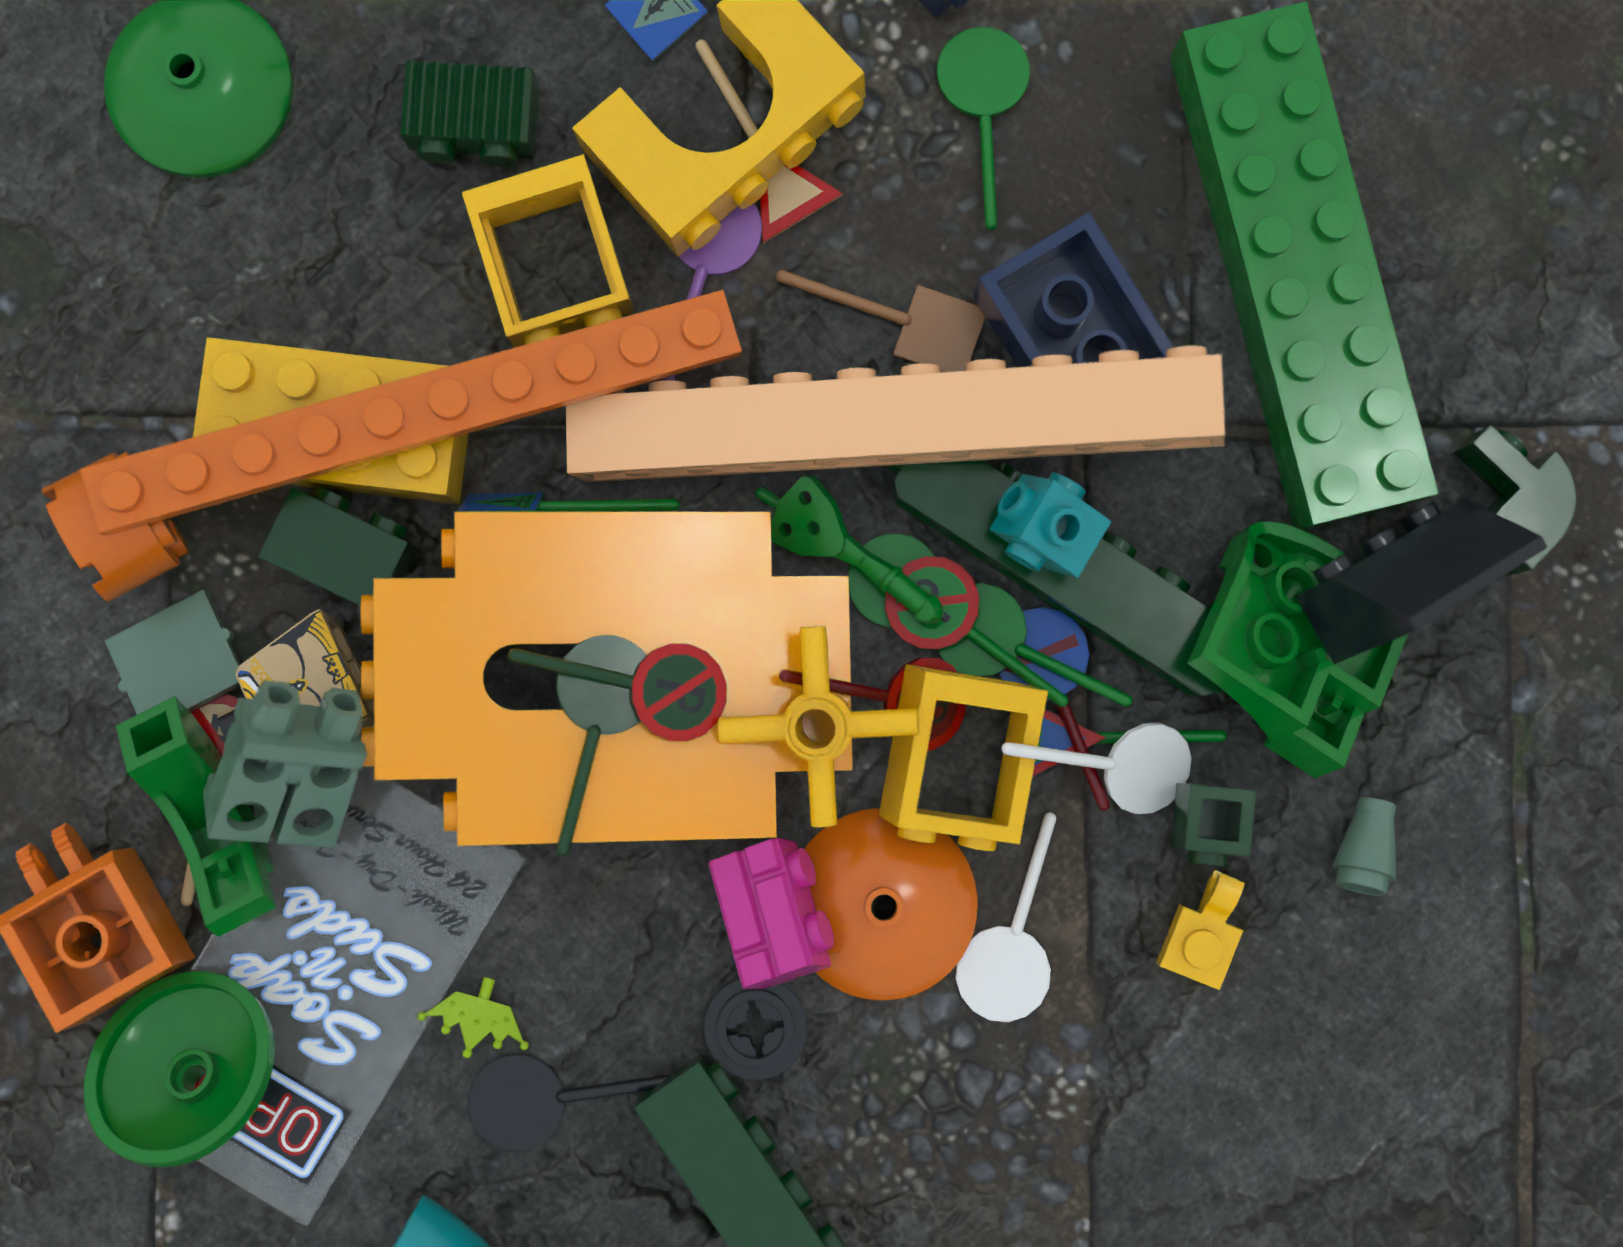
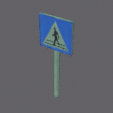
[604,0,709,62]

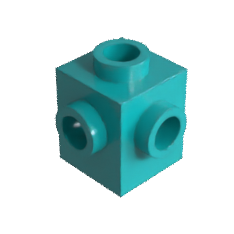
[989,472,1112,578]

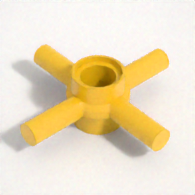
[718,626,919,827]

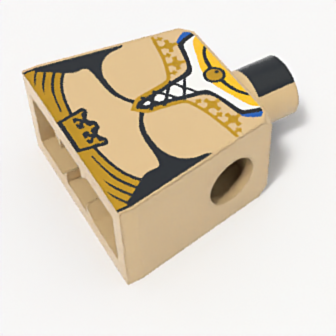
[217,609,374,739]

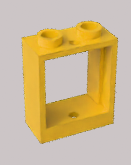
[462,154,634,348]
[879,664,1048,851]

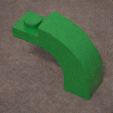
[116,696,277,938]

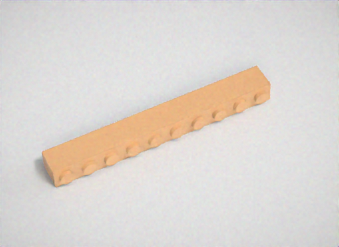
[566,346,1225,483]

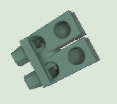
[203,680,367,848]

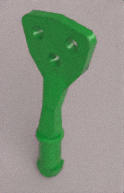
[771,475,944,624]

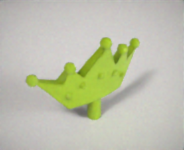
[417,977,529,1058]

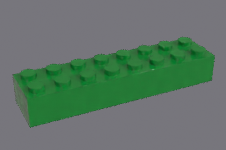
[1170,1,1439,531]

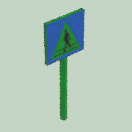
[457,492,680,512]

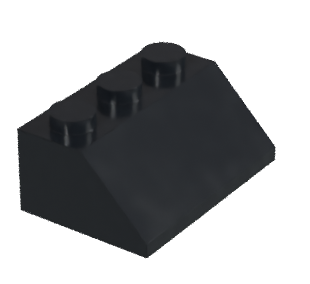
[1295,499,1548,664]

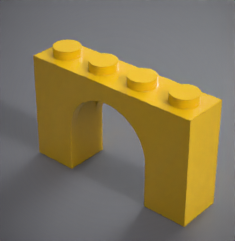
[572,0,866,257]

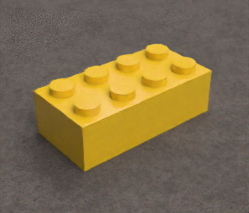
[193,337,469,505]

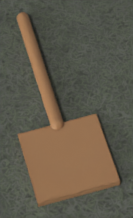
[776,270,986,372]

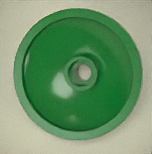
[104,0,293,178]
[84,971,275,1167]

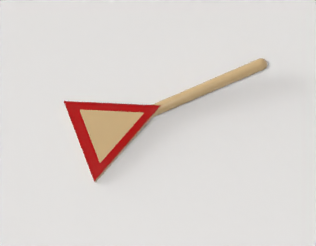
[695,39,843,243]

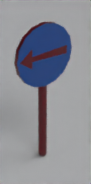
[998,607,1110,811]

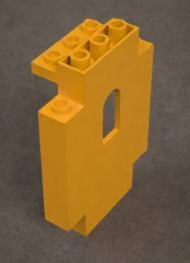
[361,512,853,846]

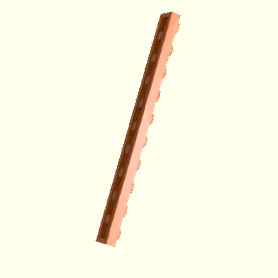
[80,290,742,536]

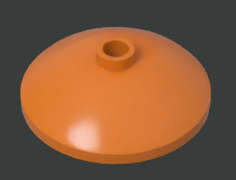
[804,808,978,1001]

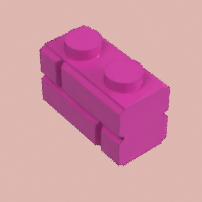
[708,838,834,989]

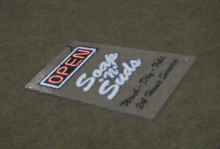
[190,767,527,1227]

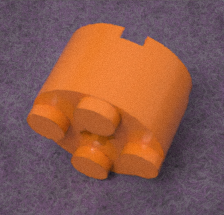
[42,452,190,602]

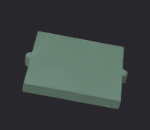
[104,589,241,715]

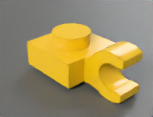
[1156,869,1245,990]

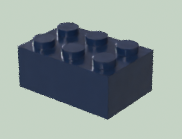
[973,212,1174,368]

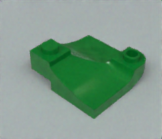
[1187,521,1408,779]

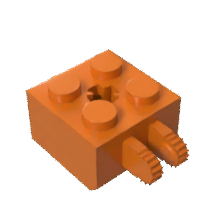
[0,823,196,1033]

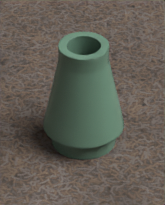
[1331,797,1397,896]

